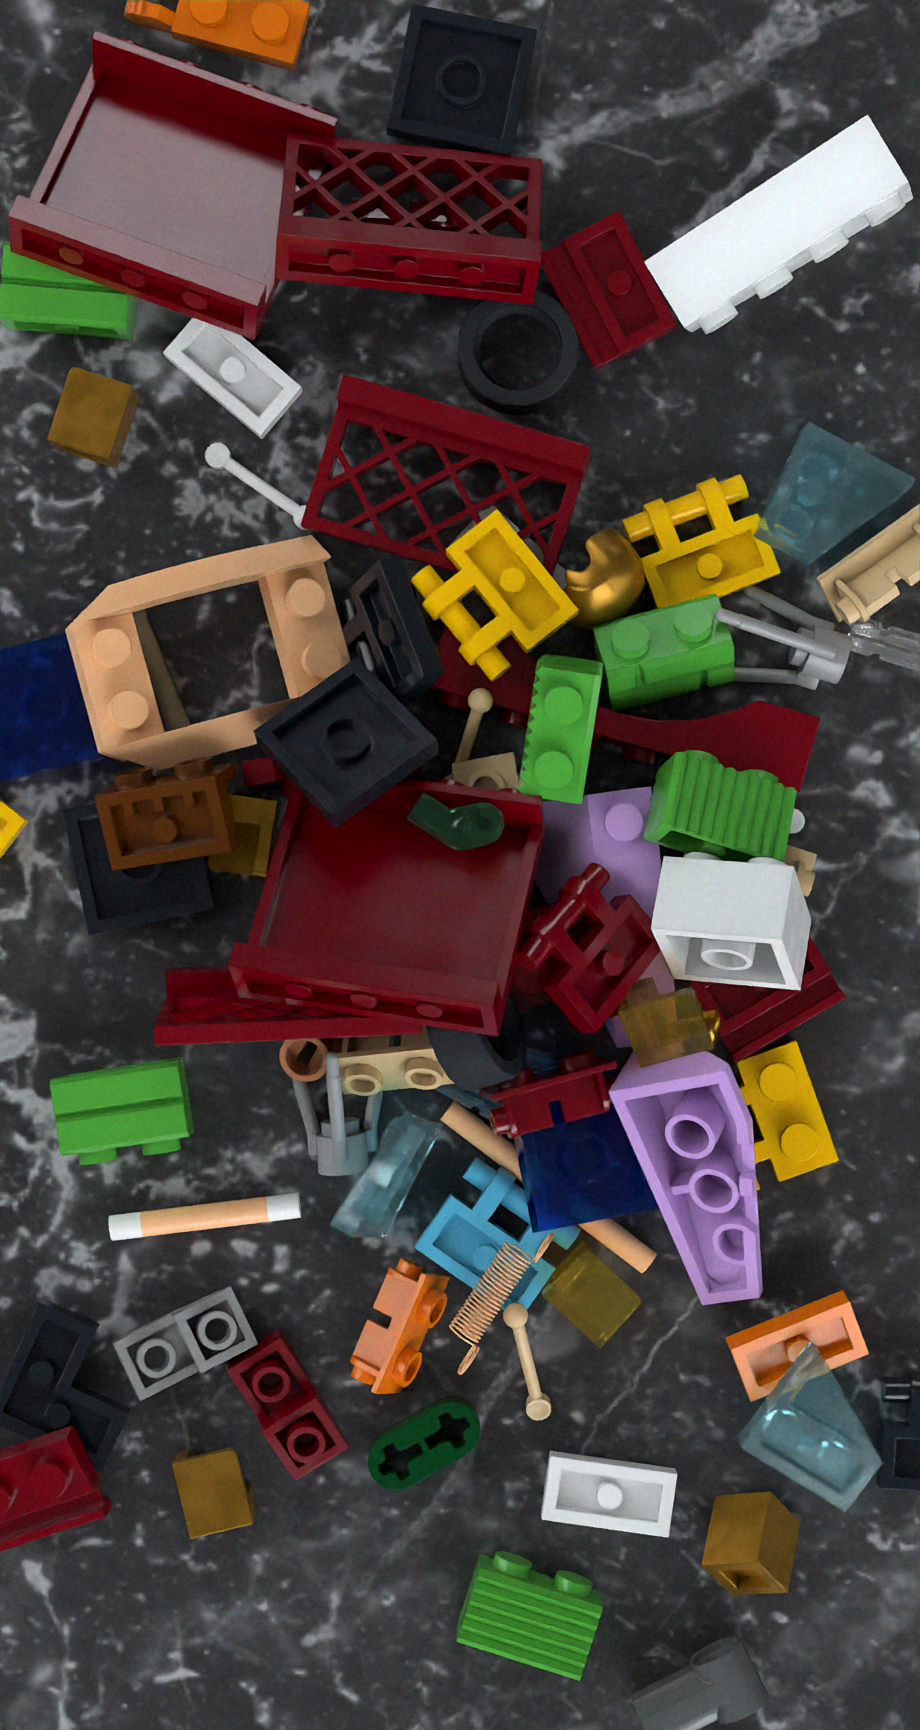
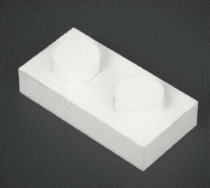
[163,318,303,439]
[541,1451,677,1537]

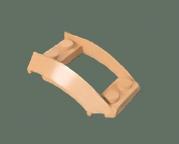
[65,535,350,772]

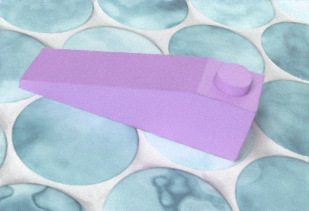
[535,786,680,1048]
[608,1041,763,1305]

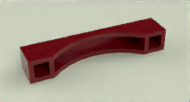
[428,618,821,793]

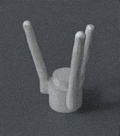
[716,585,852,690]
[291,1051,383,1176]

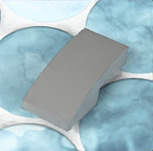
[111,1286,258,1401]

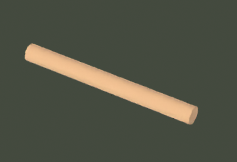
[440,1100,657,1274]

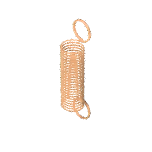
[449,1232,554,1375]

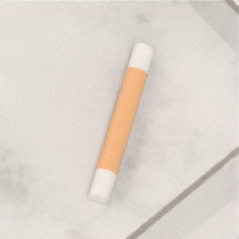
[109,1193,301,1241]

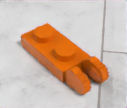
[123,0,311,71]

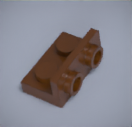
[94,756,240,871]

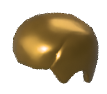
[563,528,645,630]

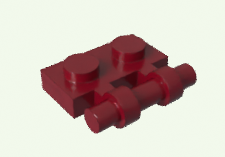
[516,863,661,1034]

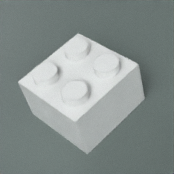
[651,852,812,990]

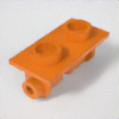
[349,1257,450,1394]

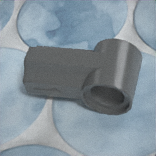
[631,1636,769,1730]

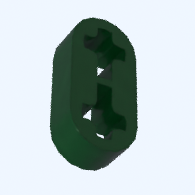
[368,1396,480,1491]

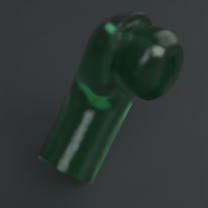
[406,792,504,851]

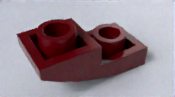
[225,1329,349,1481]

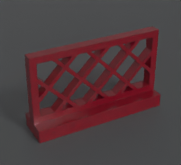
[274,133,542,305]
[301,374,592,577]
[153,965,422,1046]

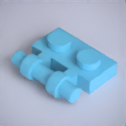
[414,1156,581,1310]

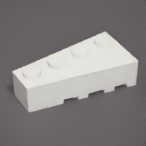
[644,114,913,334]

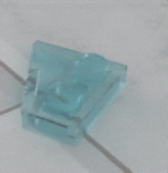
[753,422,916,566]
[330,1110,443,1238]
[738,1341,883,1512]

